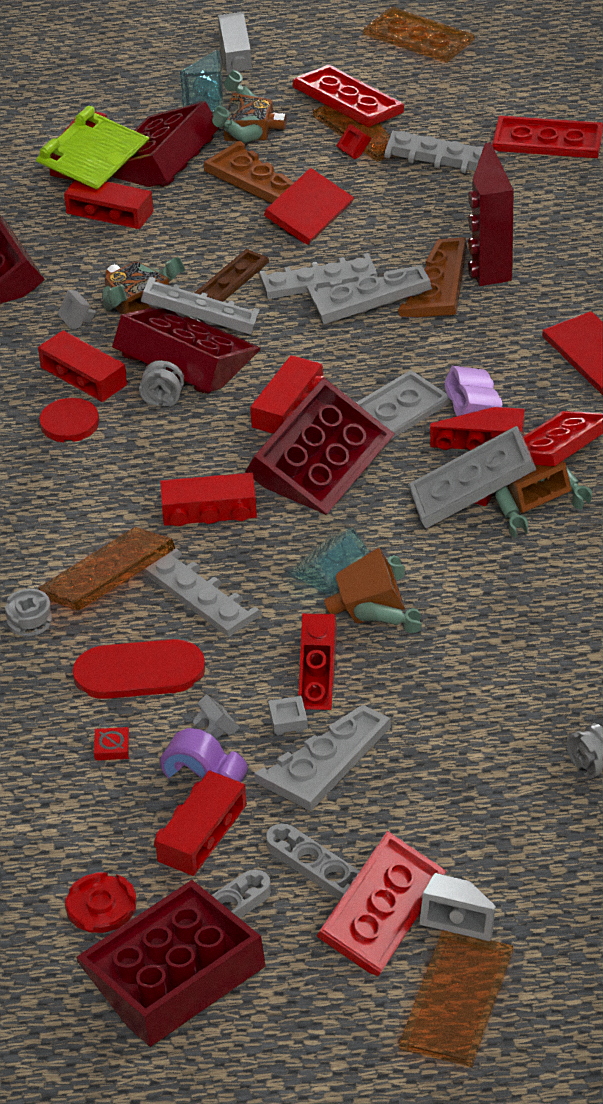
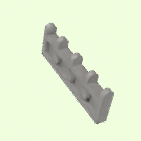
[384,130,497,174]
[259,253,377,299]
[141,277,260,334]
[144,548,262,637]

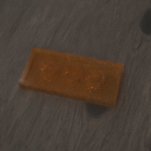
[363,6,475,63]
[38,527,175,611]
[399,930,514,1068]

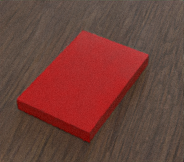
[264,168,354,245]

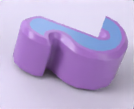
[160,728,248,782]

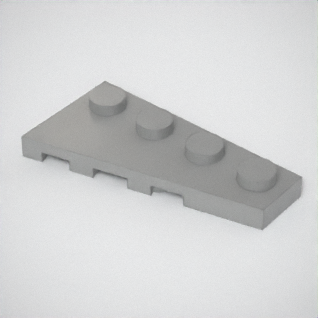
[307,265,432,325]
[254,705,391,811]

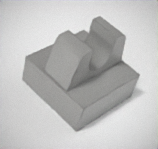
[57,290,96,329]
[193,694,240,739]
[268,696,308,736]

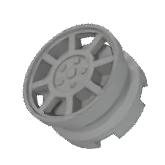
[139,361,184,406]
[5,589,52,636]
[566,723,603,779]

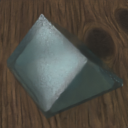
[180,50,224,113]
[288,527,370,596]

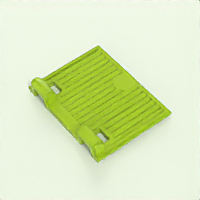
[36,106,149,190]

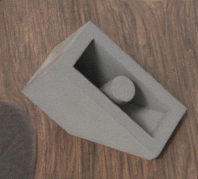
[218,12,252,73]
[419,873,496,941]

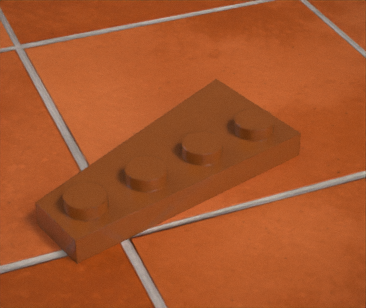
[204,140,294,203]
[398,237,467,317]

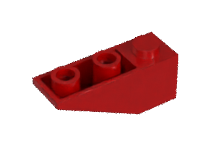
[430,407,525,450]
[298,613,337,710]

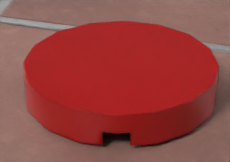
[39,398,99,442]
[65,872,137,933]

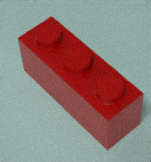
[64,180,154,229]
[38,330,127,402]
[250,355,326,434]
[160,473,257,526]
[154,770,247,876]

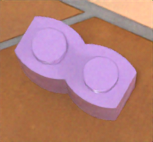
[444,366,502,416]

